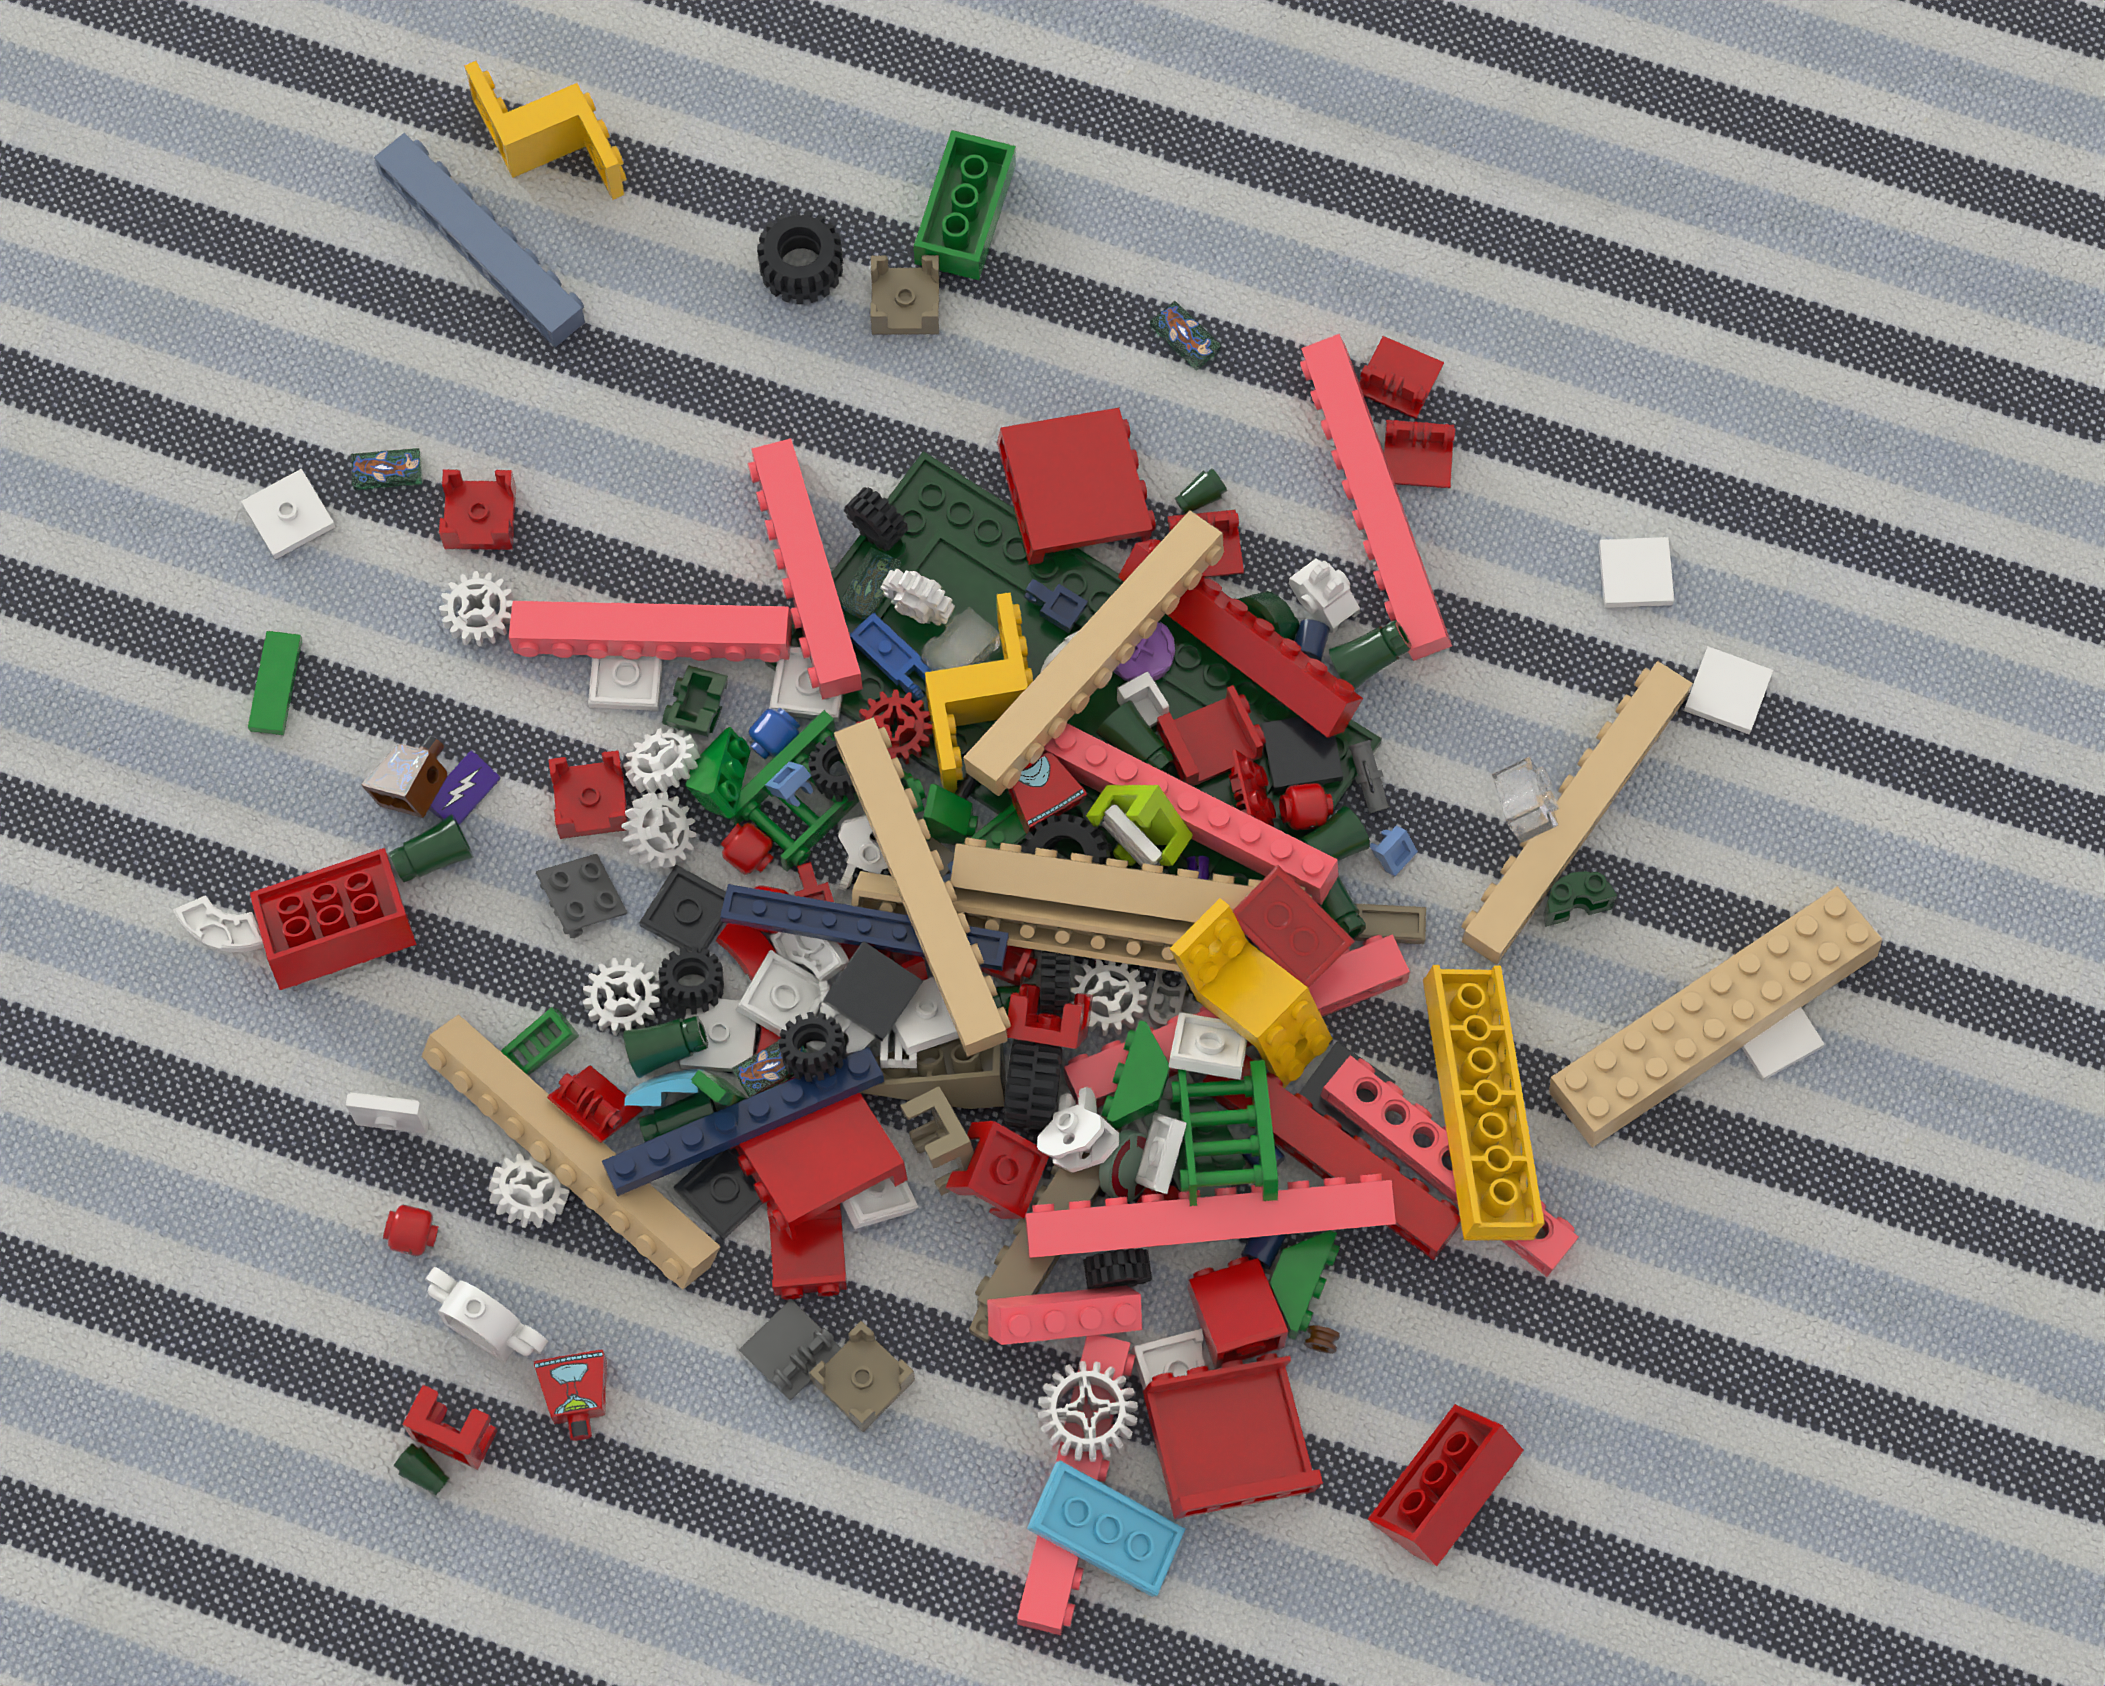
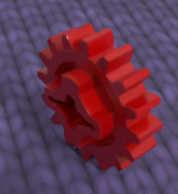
[856,690,933,765]

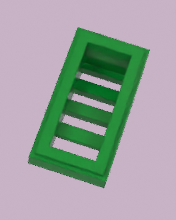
[501,1007,579,1075]

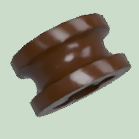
[1304,1325,1340,1354]

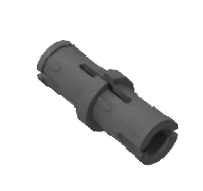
[1349,740,1390,814]

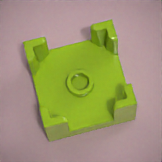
[1086,785,1193,866]

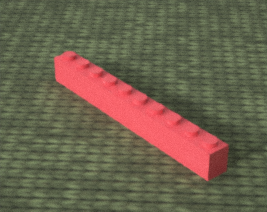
[1300,334,1452,661]
[1041,724,1339,904]
[1064,934,1410,1108]
[1025,1174,1396,1258]

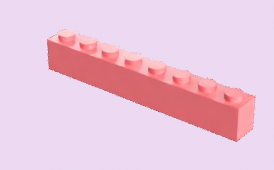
[748,439,863,700]
[509,601,792,662]
[1017,1335,1136,1635]

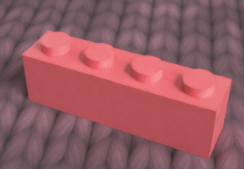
[987,1285,1142,1345]

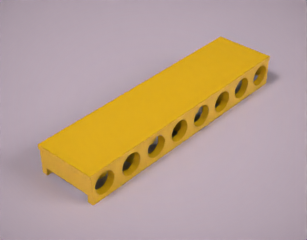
[1423,965,1544,1241]

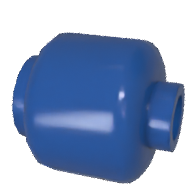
[748,707,800,760]

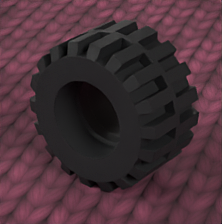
[757,210,843,304]
[1021,814,1113,865]
[1003,1039,1063,1131]

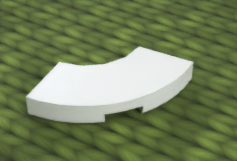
[173,896,264,952]
[770,932,849,981]

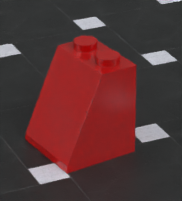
[1187,1257,1288,1369]

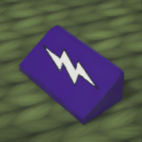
[429,751,501,825]

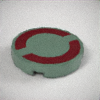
[1099,1130,1148,1202]

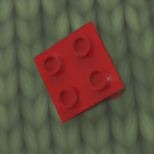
[1359,336,1444,419]
[1384,420,1455,489]
[1167,509,1244,578]
[1229,749,1276,828]
[547,1065,644,1143]

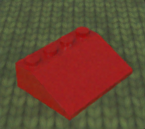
[250,848,417,990]

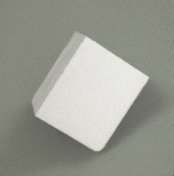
[1117,672,1169,727]

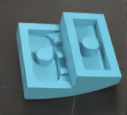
[625,1069,704,1106]

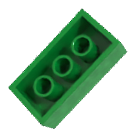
[914,130,1016,280]

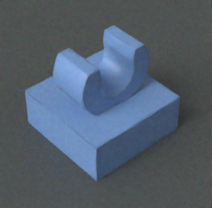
[765,761,813,807]
[1370,825,1418,876]

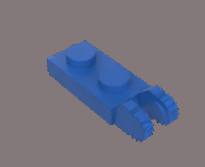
[849,613,931,702]

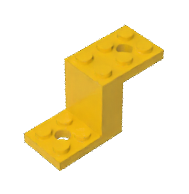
[464,61,627,200]
[925,593,1033,793]
[1170,898,1333,1089]

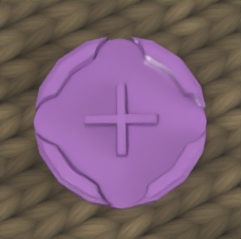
[1113,622,1175,682]

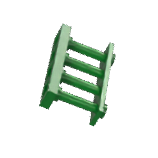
[729,710,860,872]
[1171,1060,1278,1206]

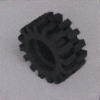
[844,487,908,551]
[808,736,856,802]
[658,946,724,1015]
[1040,951,1070,1016]
[778,1012,847,1082]
[1083,1248,1152,1289]

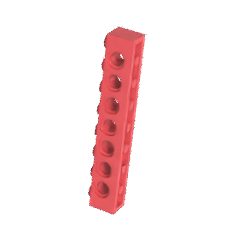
[1320,1055,1579,1277]

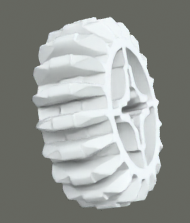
[1038,1361,1138,1462]

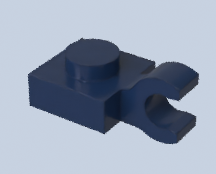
[1024,579,1088,633]

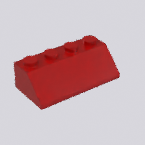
[1368,1404,1524,1567]

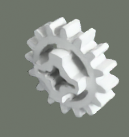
[881,569,955,626]
[439,571,513,647]
[623,727,700,793]
[622,792,696,869]
[583,958,661,1036]
[1070,959,1147,1036]
[488,1154,569,1228]

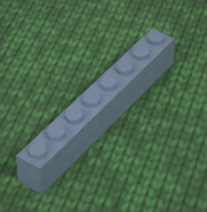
[374,133,585,347]

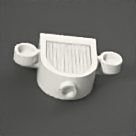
[425,1267,548,1363]

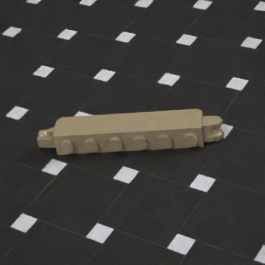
[969,1116,1124,1343]

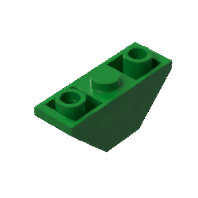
[685,726,751,819]
[1101,1020,1170,1130]
[1269,1230,1340,1340]

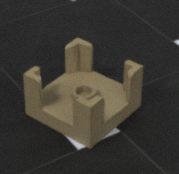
[870,255,939,335]
[900,1086,974,1196]
[809,1321,915,1432]

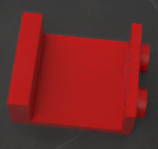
[1156,685,1266,786]
[767,1202,847,1300]

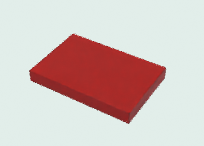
[1232,865,1355,988]

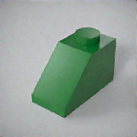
[923,784,979,846]

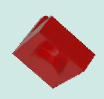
[981,945,1038,986]

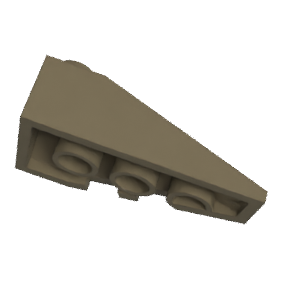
[860,1038,1006,1109]

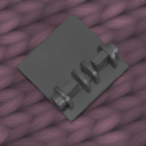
[536,854,628,938]
[739,1299,841,1401]

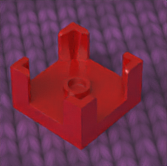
[439,469,516,550]
[549,750,629,839]
[1006,984,1093,1049]
[945,1121,1049,1219]
[402,1385,498,1470]

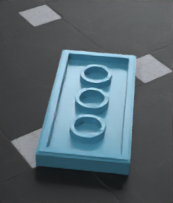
[1027,1461,1186,1597]

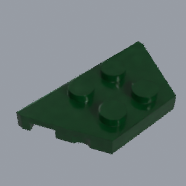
[1141,1099,1246,1197]

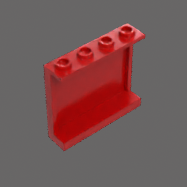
[997,407,1156,565]
[729,1077,908,1241]
[1143,1353,1323,1520]

